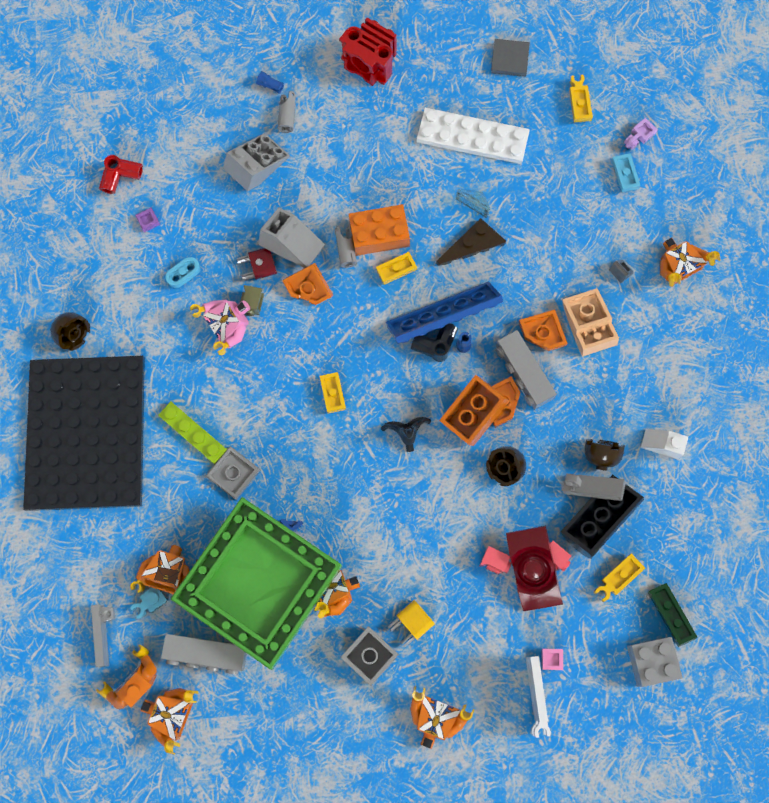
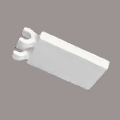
[526,656,551,738]

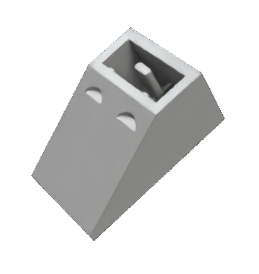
[223,133,290,191]
[258,207,325,268]

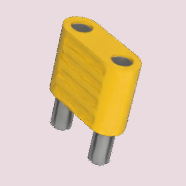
[388,600,435,647]

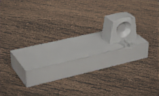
[562,473,626,501]
[91,604,115,667]

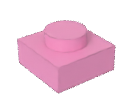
[542,649,563,670]

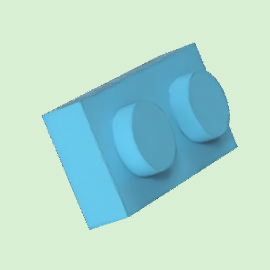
[612,153,641,193]

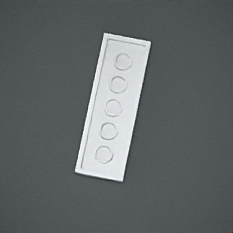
[417,107,530,164]

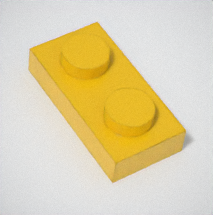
[376,252,417,285]
[319,372,346,414]

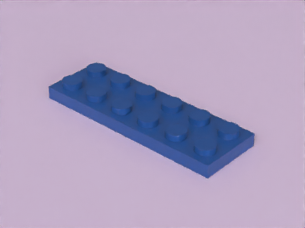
[386,281,503,344]

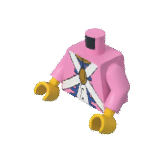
[190,299,250,355]

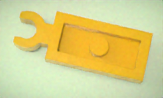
[569,74,593,123]
[594,553,645,602]

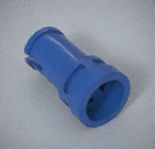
[256,71,284,94]
[456,332,471,353]

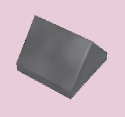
[609,260,633,283]

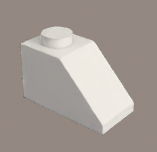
[640,429,688,460]

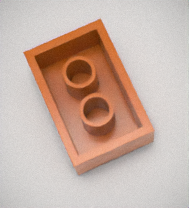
[349,204,410,256]
[439,375,509,446]

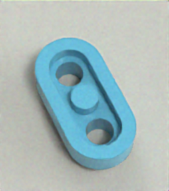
[166,257,200,288]

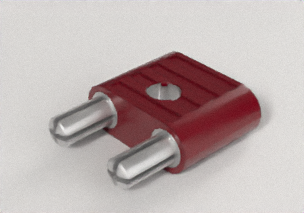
[237,248,277,281]

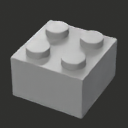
[341,626,399,686]
[627,637,683,687]

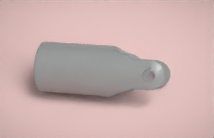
[277,90,296,133]
[335,226,357,268]

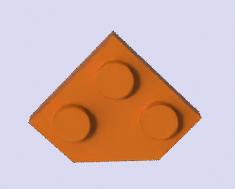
[282,263,333,305]
[519,309,568,351]
[492,376,521,428]

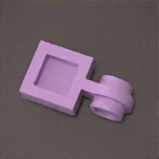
[624,118,658,150]

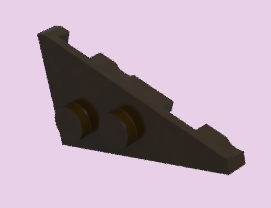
[436,218,506,266]

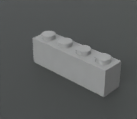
[495,330,557,410]
[161,634,247,675]

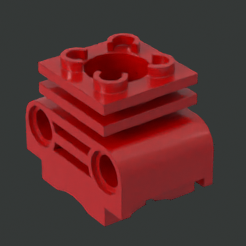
[339,17,397,86]

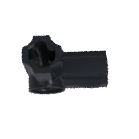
[411,323,458,362]

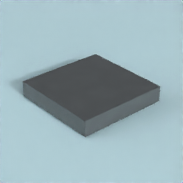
[491,39,530,77]

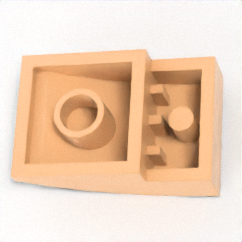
[562,288,619,357]

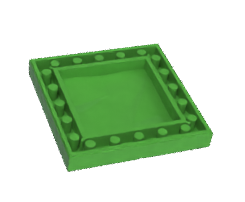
[171,497,343,670]

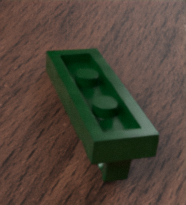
[648,583,697,647]

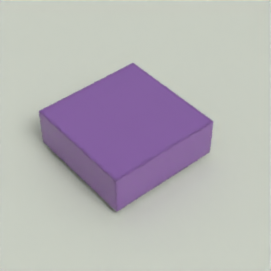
[135,207,160,232]

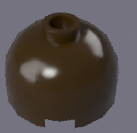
[50,312,90,351]
[585,439,625,471]
[486,446,526,486]

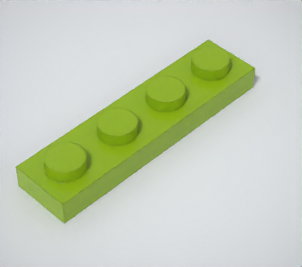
[158,401,227,465]

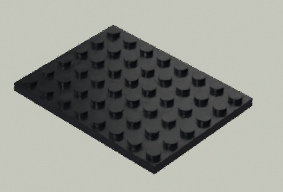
[23,356,145,511]

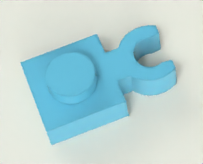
[130,587,169,619]

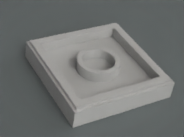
[206,446,261,500]

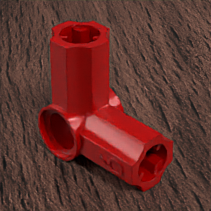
[99,155,143,194]

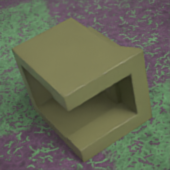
[240,285,264,316]

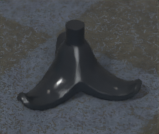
[381,417,431,452]

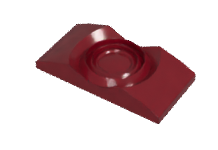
[506,525,563,611]

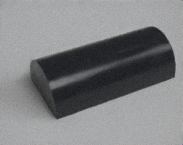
[561,474,644,559]

